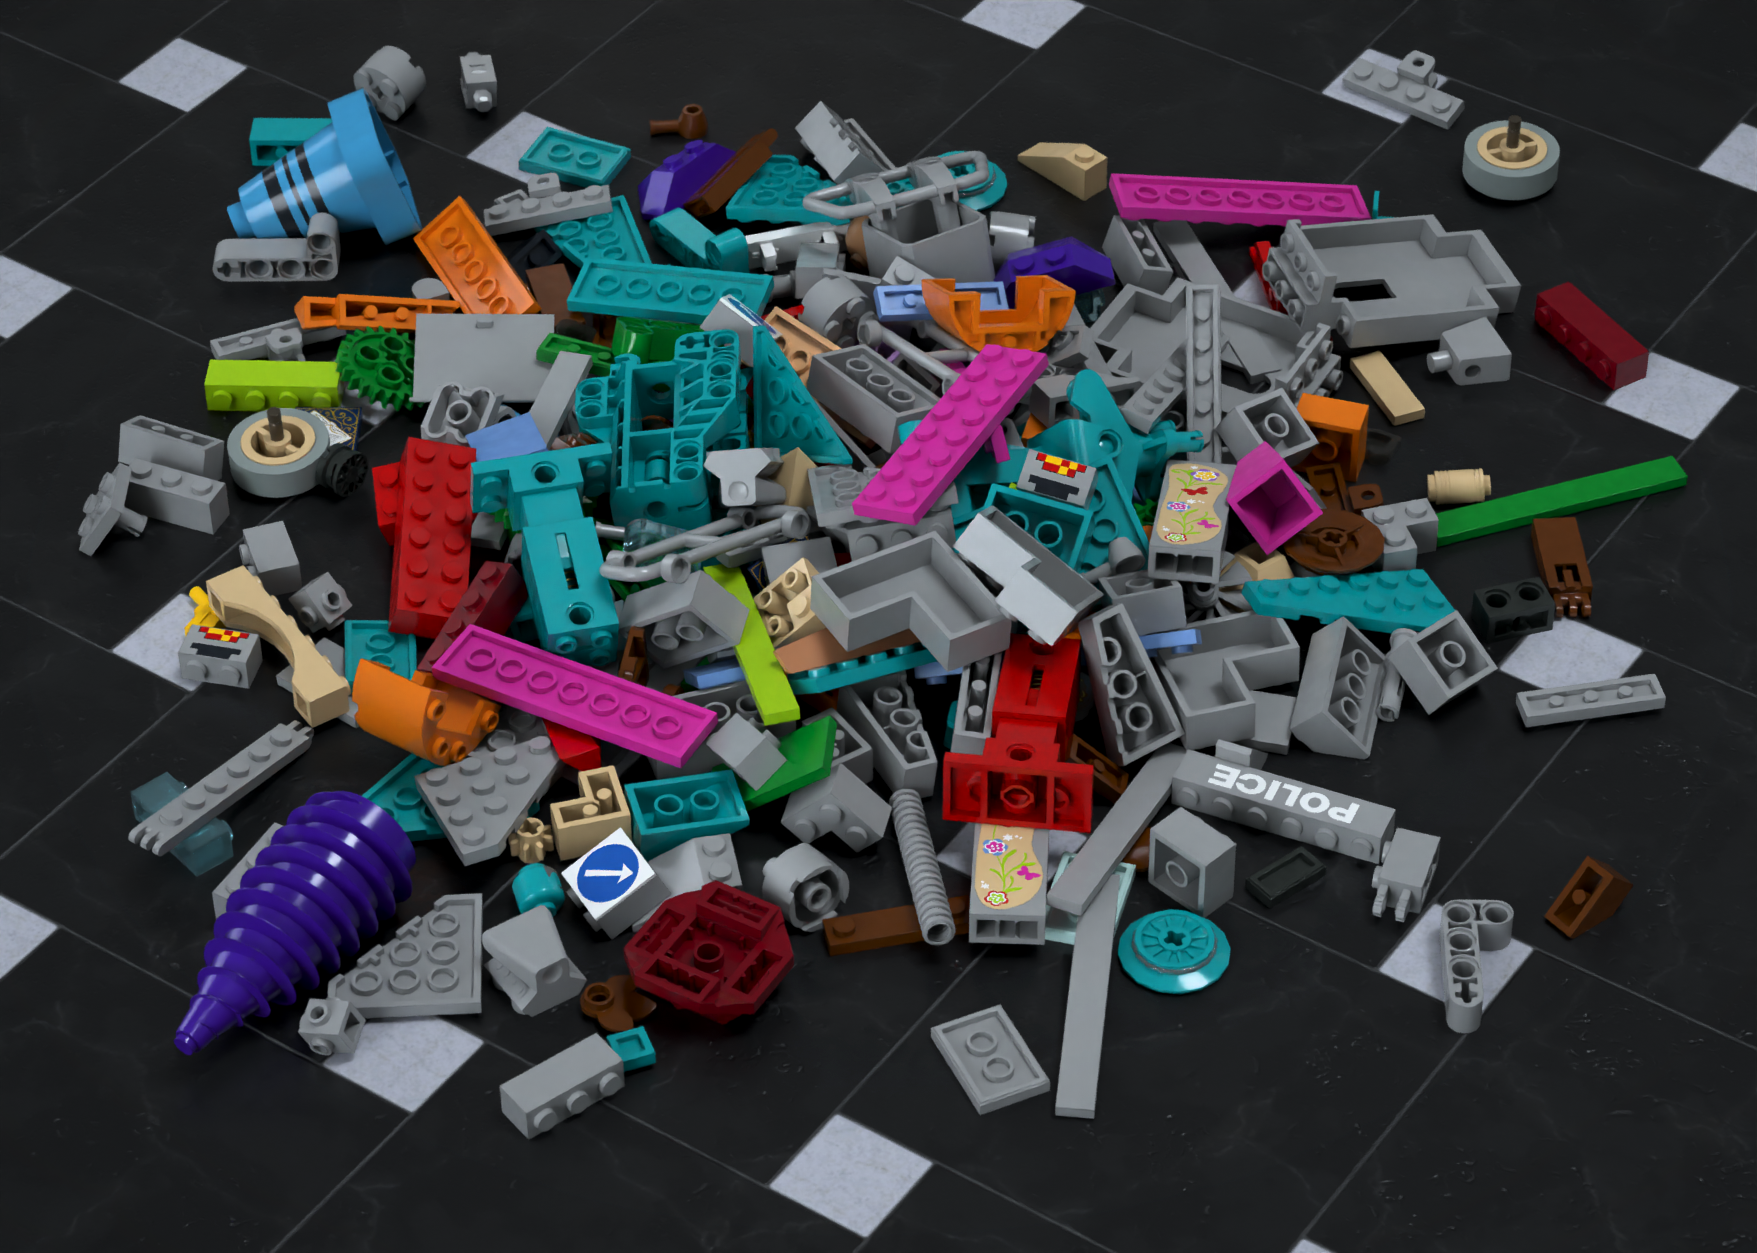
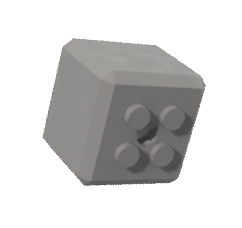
[861,199,995,283]

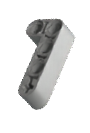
[212,213,341,282]
[1439,900,1514,1034]

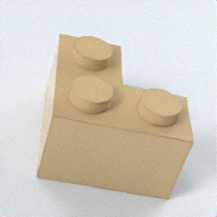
[550,765,632,861]

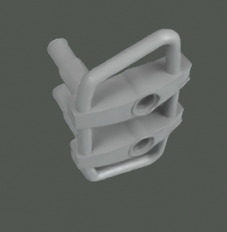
[802,151,989,241]

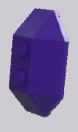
[638,140,736,220]
[994,236,1116,309]

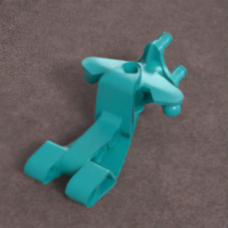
[898,369,1204,519]

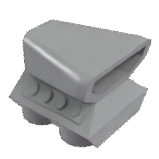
[421,381,516,447]
[703,448,787,508]
[482,905,587,1017]

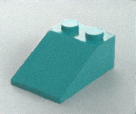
[624,769,750,862]

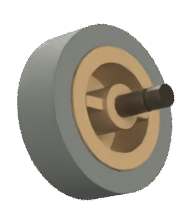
[1462,115,1560,200]
[227,407,330,498]

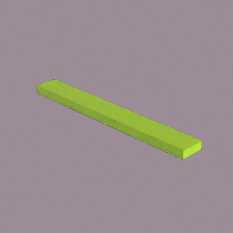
[703,564,800,726]

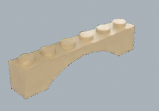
[206,565,351,728]

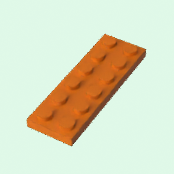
[413,196,542,314]

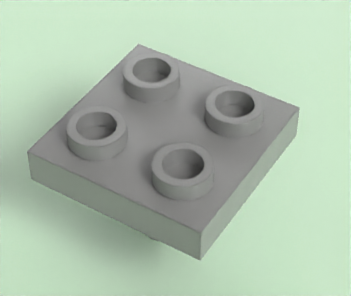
[78,463,147,556]

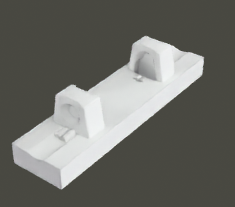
[745,218,854,272]

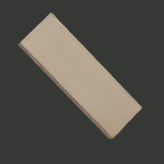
[1350,351,1425,426]

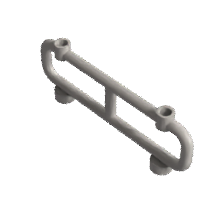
[857,314,1032,401]
[599,504,810,583]

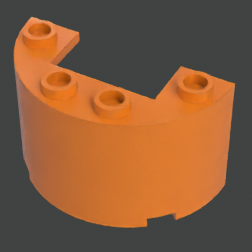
[922,275,1076,352]
[352,658,502,766]

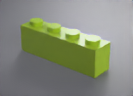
[204,360,345,411]

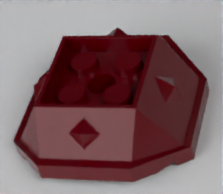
[624,880,794,1025]

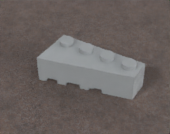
[795,101,887,185]
[1077,603,1185,766]
[836,670,938,798]

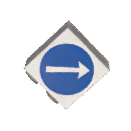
[700,294,783,367]
[561,827,671,939]

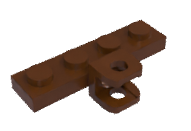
[1306,462,1384,516]

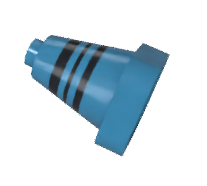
[227,88,422,245]

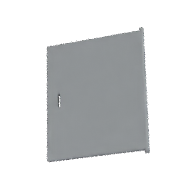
[409,313,554,403]

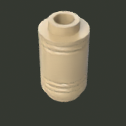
[1427,468,1491,505]

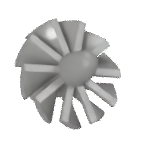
[1178,551,1253,623]

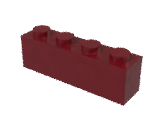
[1534,281,1649,390]
[417,561,528,673]

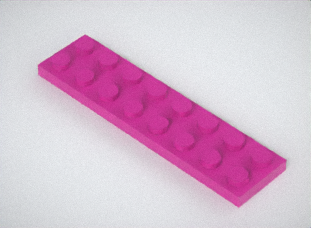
[1109,173,1371,227]
[852,344,1049,526]
[431,624,718,768]

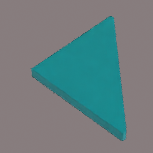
[753,325,853,465]

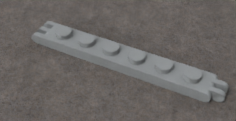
[128,720,314,857]

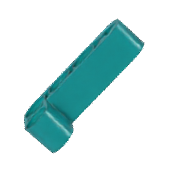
[649,207,749,273]

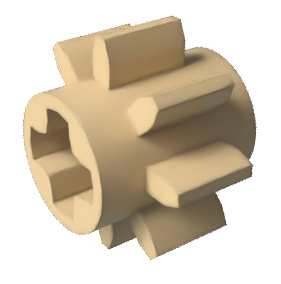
[508,818,554,863]

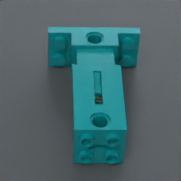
[470,442,619,666]

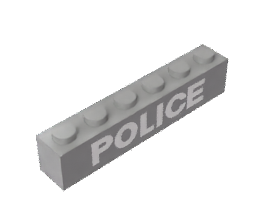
[1171,749,1396,864]

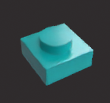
[606,1026,656,1072]

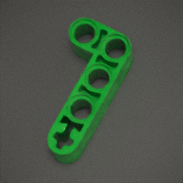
[611,317,725,364]

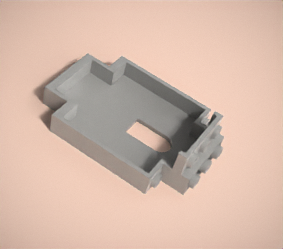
[1262,214,1521,348]
[1090,277,1343,420]

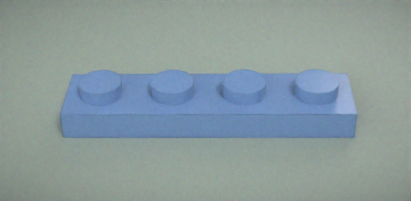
[873,281,1009,322]

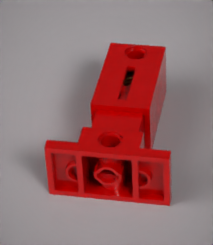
[943,633,1094,833]

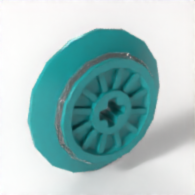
[937,151,1008,211]
[1118,909,1231,994]

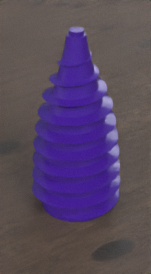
[174,791,416,1055]

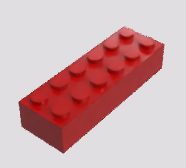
[388,437,476,639]

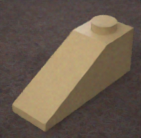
[1017,142,1107,201]

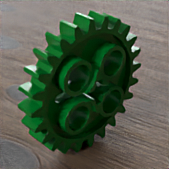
[335,326,430,411]

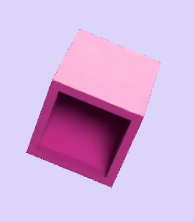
[1226,441,1323,555]

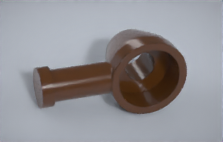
[649,104,708,139]

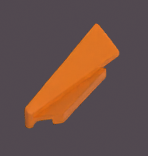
[294,294,460,334]

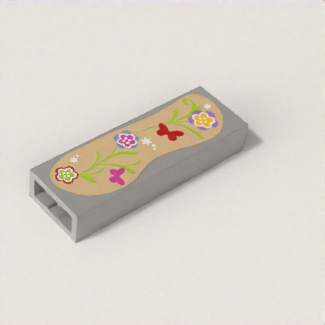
[1147,459,1237,584]
[969,823,1050,945]

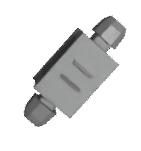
[460,52,497,112]

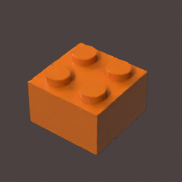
[1291,393,1369,482]

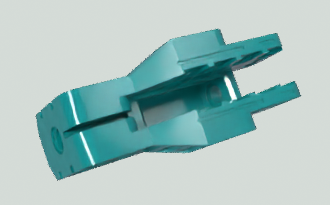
[575,329,750,539]

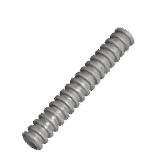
[889,788,956,946]

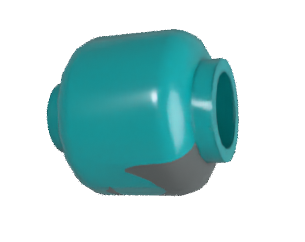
[512,863,565,917]

